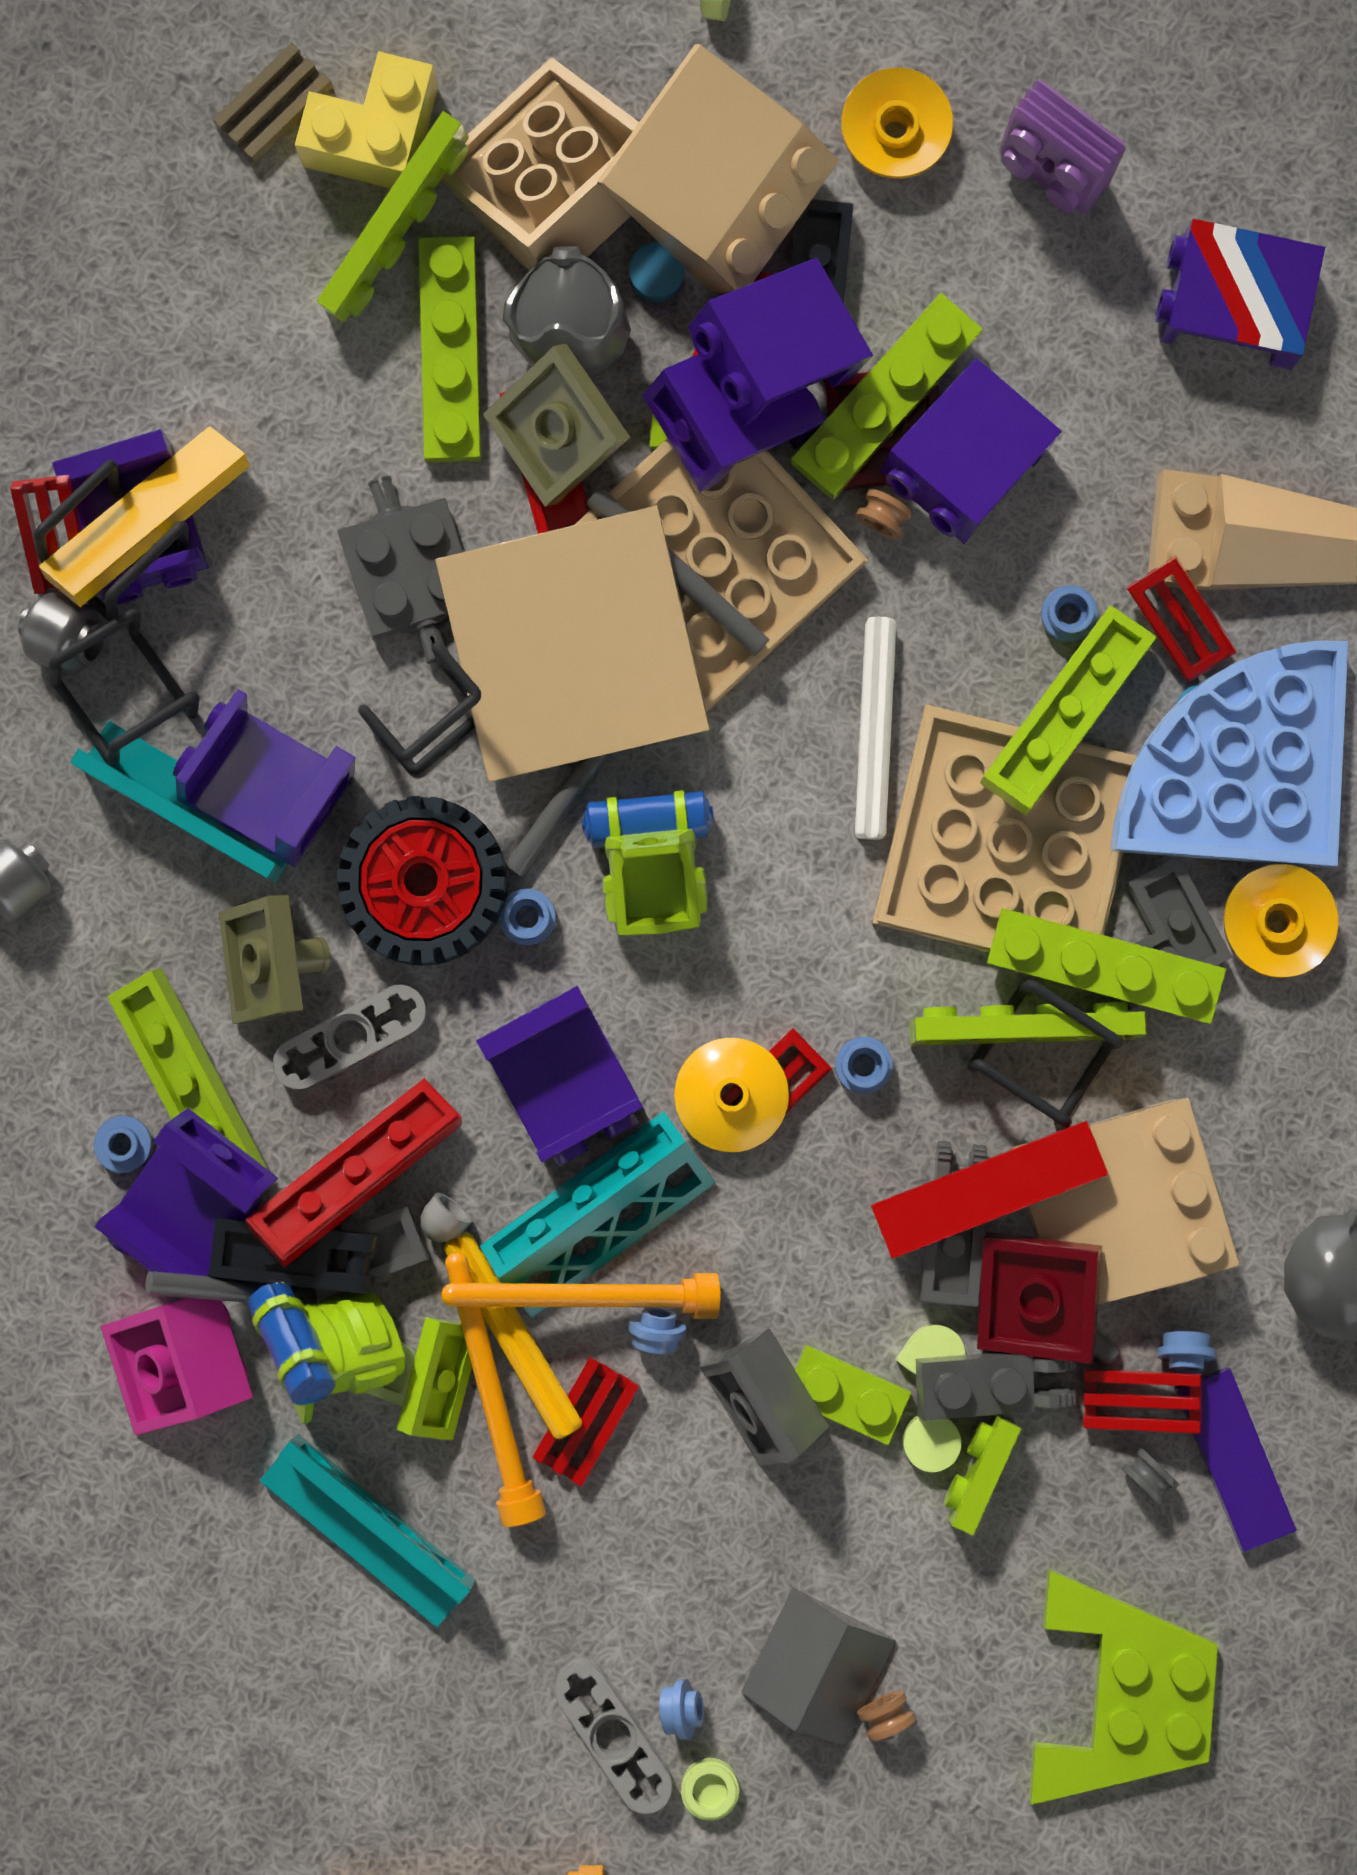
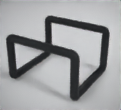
[34,460,189,622]
[49,609,200,768]
[358,642,482,775]
[968,980,1123,1128]

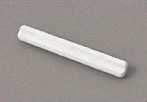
[855,616,896,840]

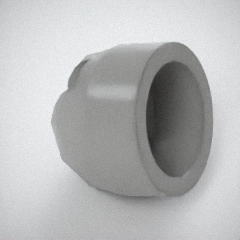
[420,1193,472,1242]

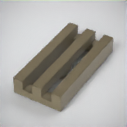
[212,42,333,164]

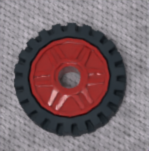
[336,796,508,966]

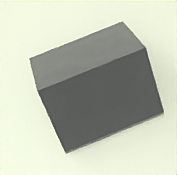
[700,1328,829,1466]
[741,1587,896,1745]

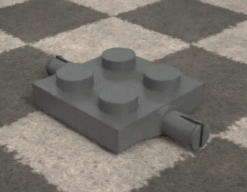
[337,476,463,664]

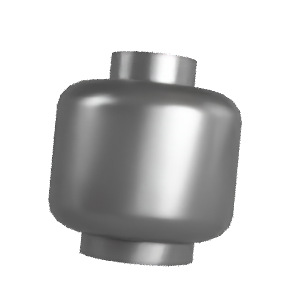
[18,593,107,674]
[0,841,51,925]

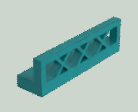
[69,720,288,884]
[480,1111,716,1318]
[259,1434,475,1628]

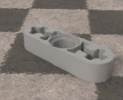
[273,985,428,1090]
[555,1658,672,1814]

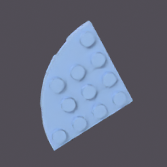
[1110,641,1348,868]

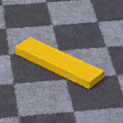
[39,426,250,607]

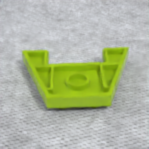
[1029,1568,1218,1805]

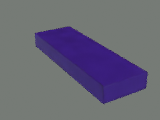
[1174,1367,1297,1552]

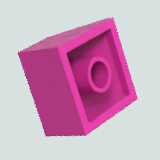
[100,1298,253,1435]

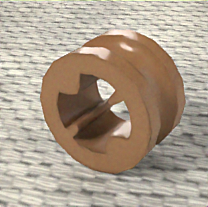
[855,489,913,540]
[856,1690,916,1741]

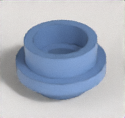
[1041,585,1098,642]
[499,889,556,946]
[835,1037,893,1094]
[94,1116,152,1173]
[628,1307,686,1354]
[1157,1331,1216,1372]
[659,1679,704,1740]

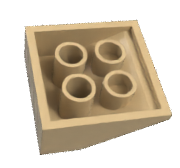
[597,44,839,294]
[441,57,639,270]
[1009,1097,1240,1305]

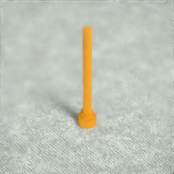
[445,1252,547,1527]
[441,1273,720,1319]

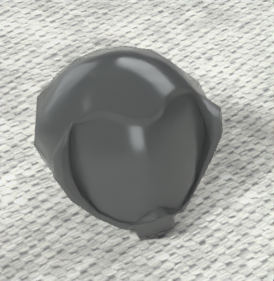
[502,246,631,378]
[1284,1210,1357,1342]

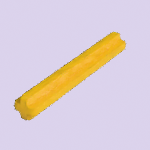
[444,1232,582,1439]

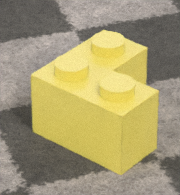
[295,51,438,189]

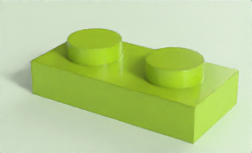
[396,1317,472,1441]
[795,1344,912,1445]
[943,1415,1021,1535]

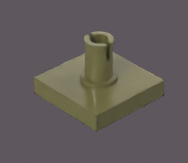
[483,344,630,507]
[219,894,331,1024]

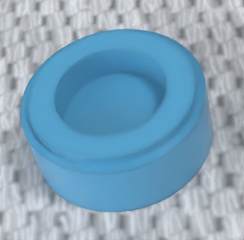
[629,242,685,303]

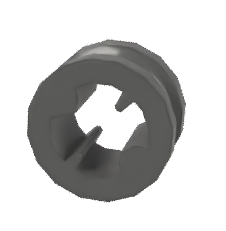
[1121,1448,1179,1506]

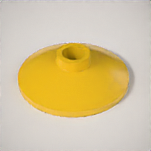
[841,67,953,179]
[1223,864,1339,978]
[674,1038,789,1152]

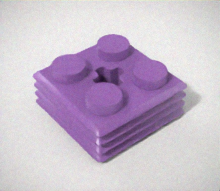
[1000,80,1126,214]

